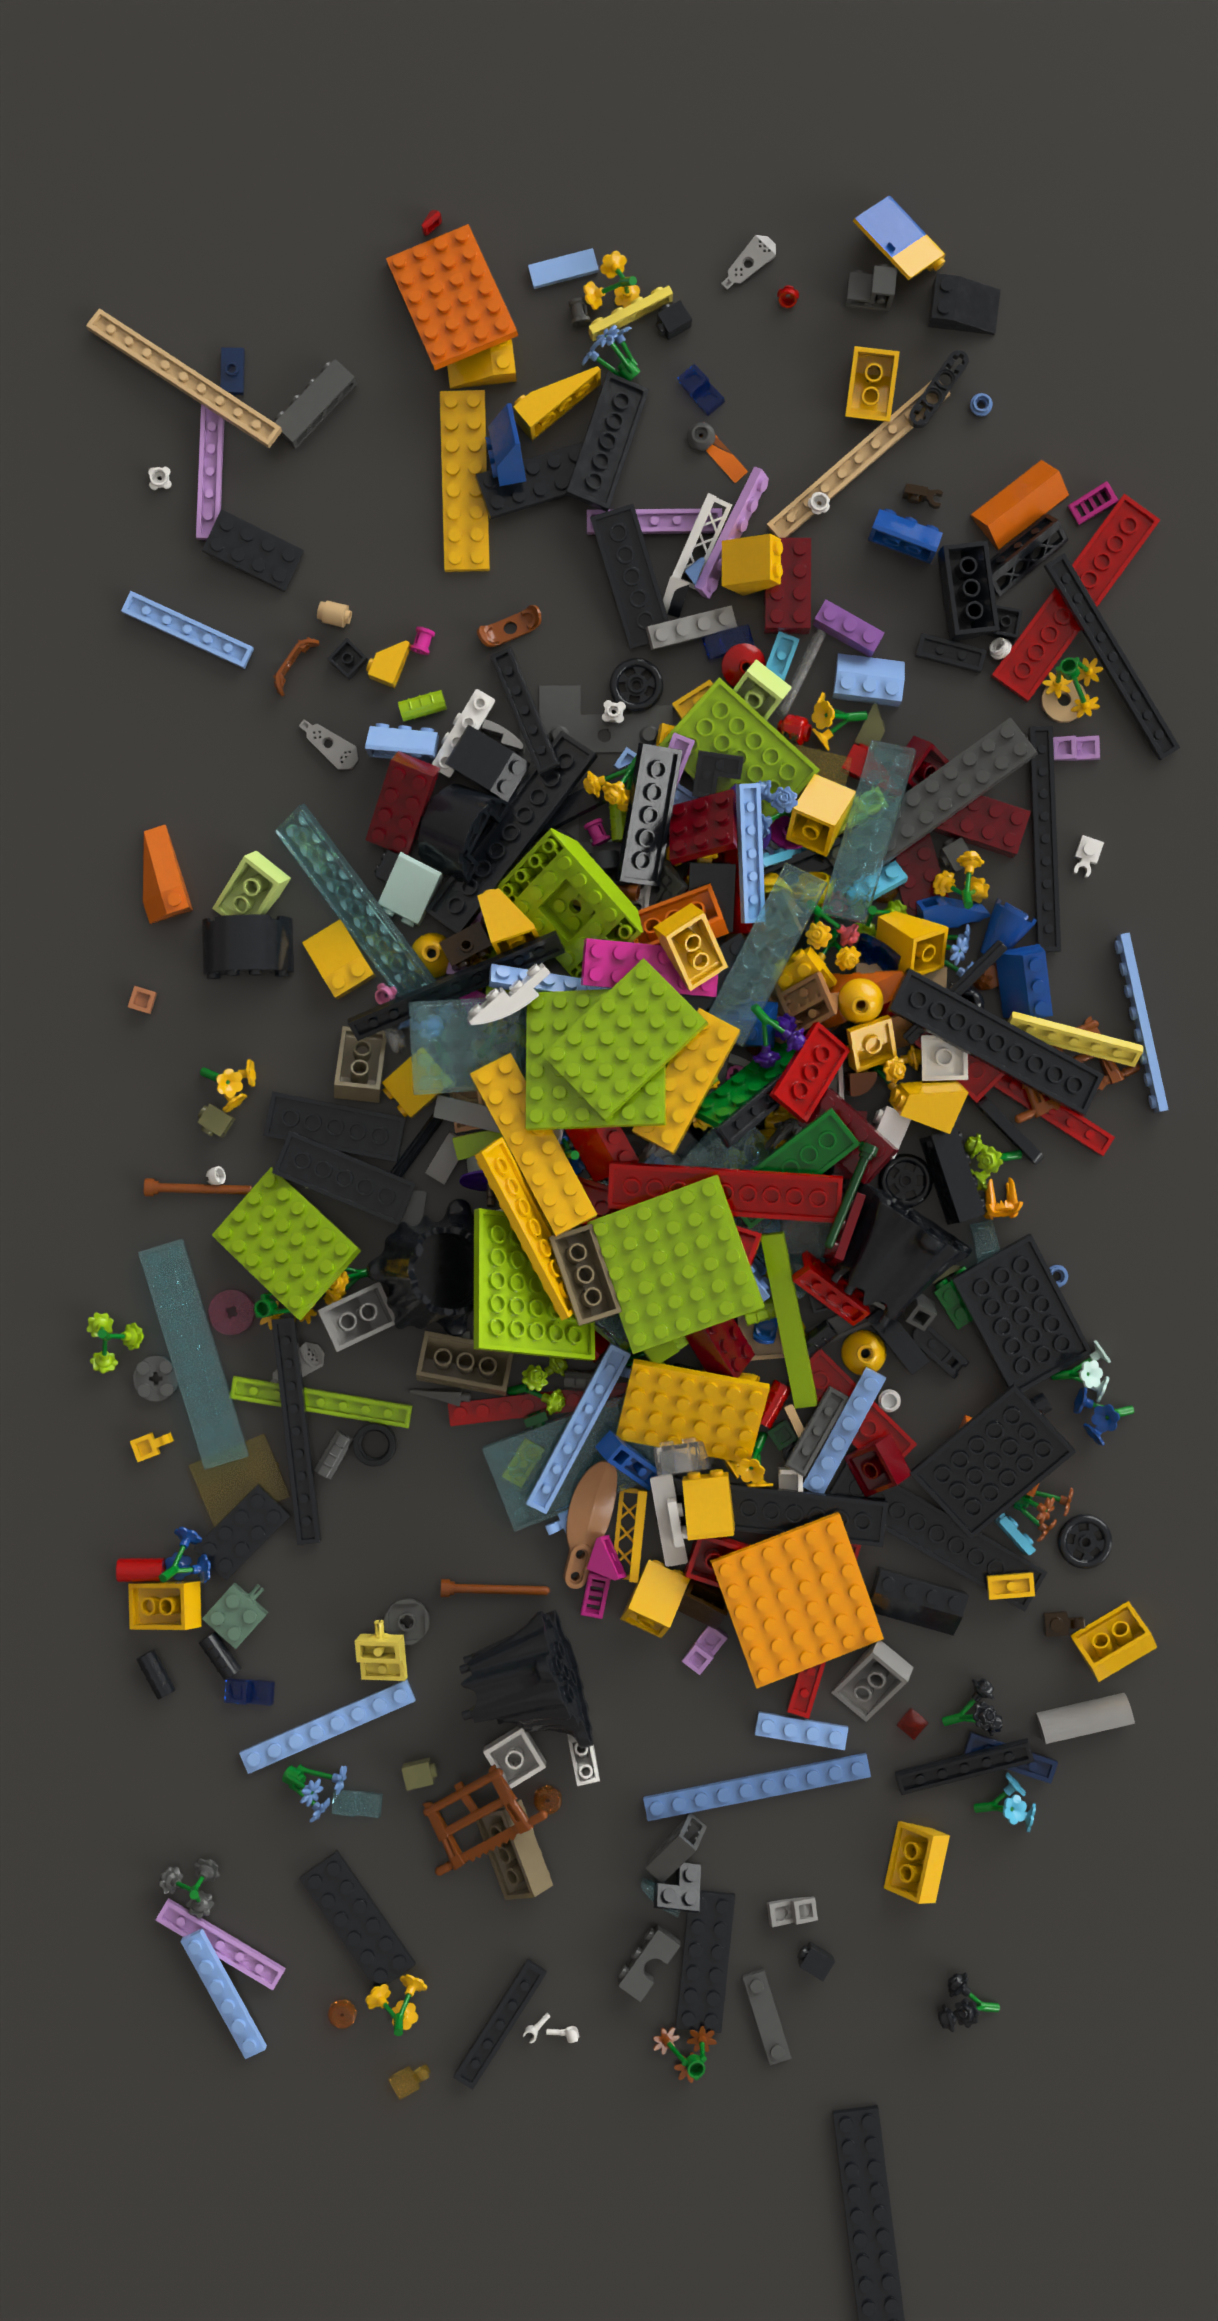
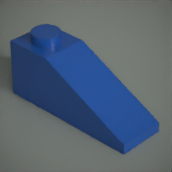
[595,1430,664,1491]

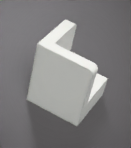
[778,1467,803,1492]

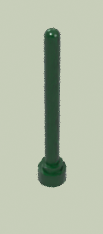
[825,1142,879,1249]

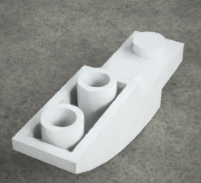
[467,963,550,1025]
[568,1734,600,1786]

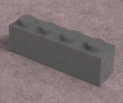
[274,359,357,449]

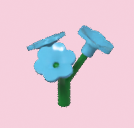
[974,1772,1036,1832]

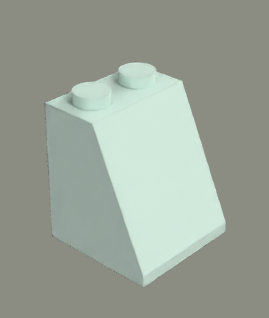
[378,852,444,927]

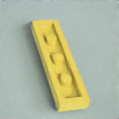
[589,285,673,342]

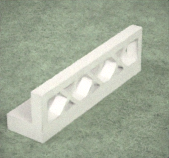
[672,493,732,589]

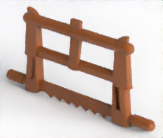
[1014,1016,1140,1123]
[422,1764,548,1876]

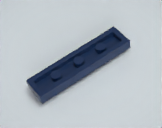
[963,1731,1058,1784]

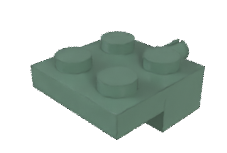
[202,1583,269,1649]

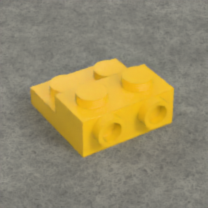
[771,946,837,991]
[846,1015,897,1073]

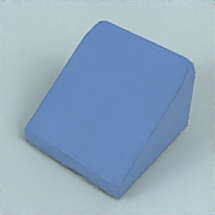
[685,557,705,585]

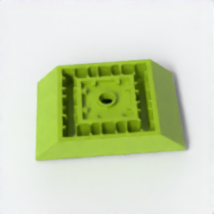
[498,828,643,978]

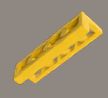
[614,1487,647,1583]

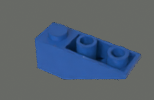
[916,895,990,928]

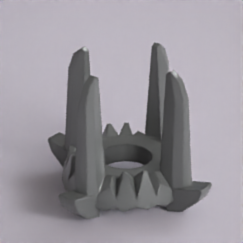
[765,1118,802,1150]

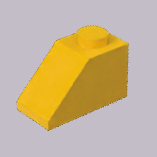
[366,640,410,689]

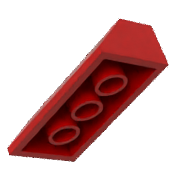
[564,1127,639,1182]

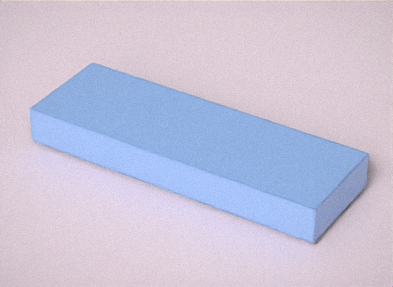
[528,248,599,289]

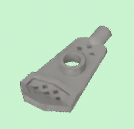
[721,235,776,290]
[299,719,359,770]
[270,1342,325,1383]

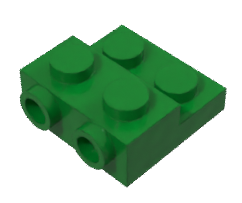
[932,1266,972,1330]

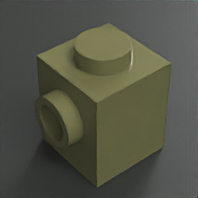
[197,1103,235,1138]
[401,1757,438,1791]

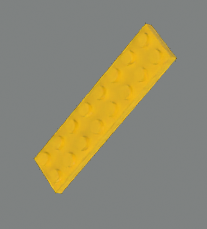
[440,390,490,572]
[470,1053,597,1237]
[474,1137,573,1321]

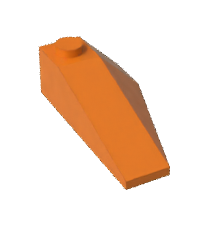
[143,824,193,924]
[821,970,904,1028]

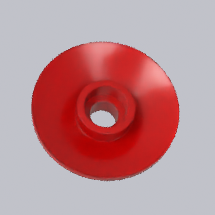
[721,643,766,687]

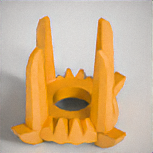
[983,1177,1023,1220]

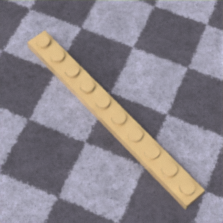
[86,308,282,448]
[766,380,951,538]

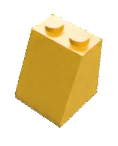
[722,534,783,596]
[786,774,856,857]
[477,888,540,955]
[874,911,949,975]
[382,1047,454,1118]
[890,1080,969,1134]
[682,1469,735,1540]
[620,1560,690,1638]

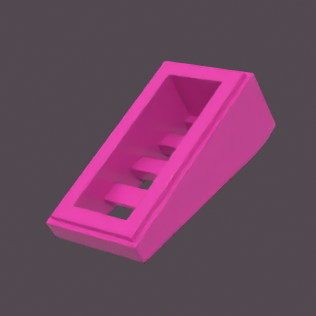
[1068,481,1119,525]
[580,1570,611,1619]

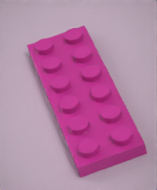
[581,938,718,997]

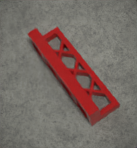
[792,1250,870,1326]

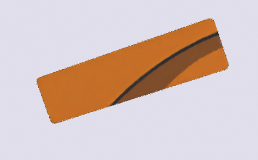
[699,434,748,483]

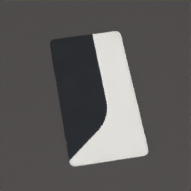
[663,576,690,618]

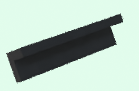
[990,513,1068,597]
[764,838,841,884]

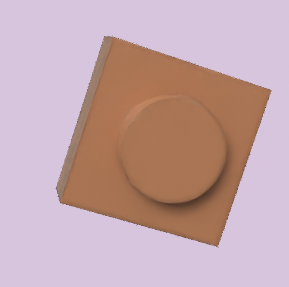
[128,986,157,1014]

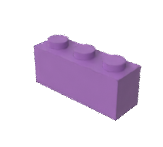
[813,599,885,657]

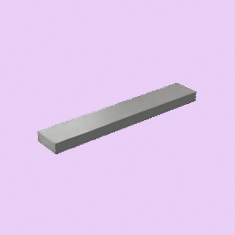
[433,1095,564,1145]

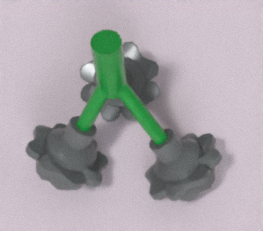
[158,1858,220,1919]

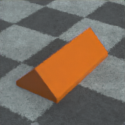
[970,460,1069,551]

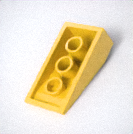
[513,366,601,441]

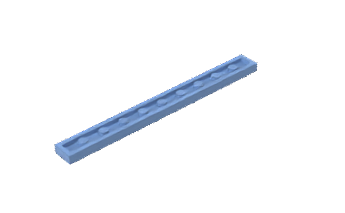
[643,1753,871,1821]

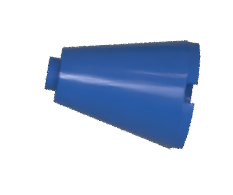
[980,898,1037,954]

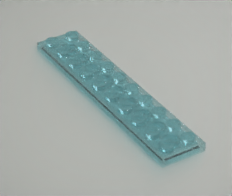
[275,804,436,997]
[138,1239,249,1470]

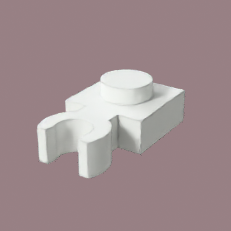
[1072,835,1104,878]

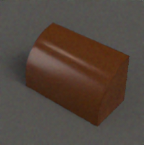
[844,1070,877,1097]

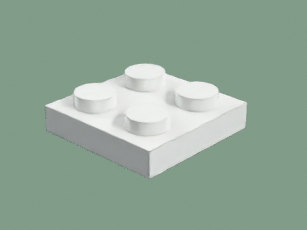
[921,1035,968,1081]

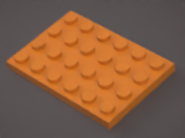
[386,224,518,370]

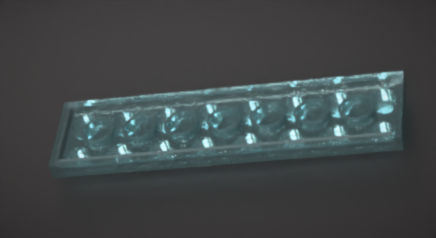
[821,740,916,924]
[709,862,828,1047]

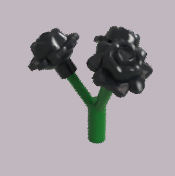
[942,1678,1003,1737]
[938,1972,1000,2032]

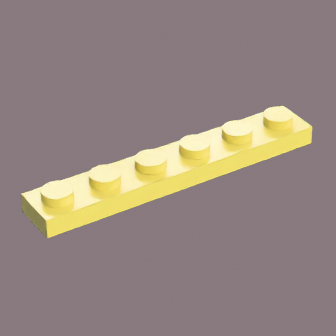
[1008,1011,1143,1067]

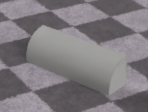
[1036,1693,1135,1744]

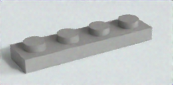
[645,605,737,650]

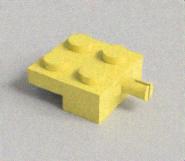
[355,1620,408,1681]

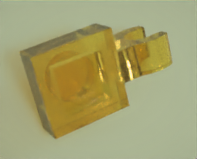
[388,2064,431,2100]

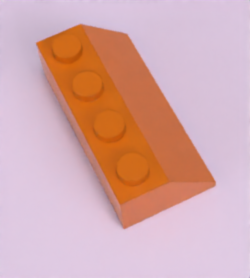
[634,883,729,945]

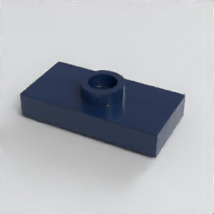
[220,347,245,395]

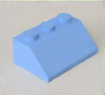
[832,653,905,707]
[365,723,439,763]

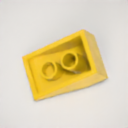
[447,339,517,389]
[845,346,900,422]
[653,903,728,991]
[302,919,376,1000]
[128,1581,202,1630]

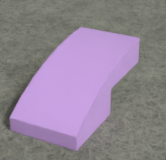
[1053,736,1100,761]
[682,1626,729,1675]

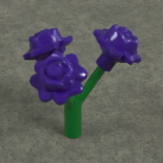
[750,1003,806,1068]

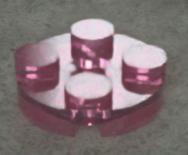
[208,1290,255,1335]

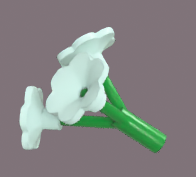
[1051,1340,1111,1402]

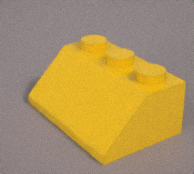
[1070,1601,1157,1682]
[884,1821,950,1904]

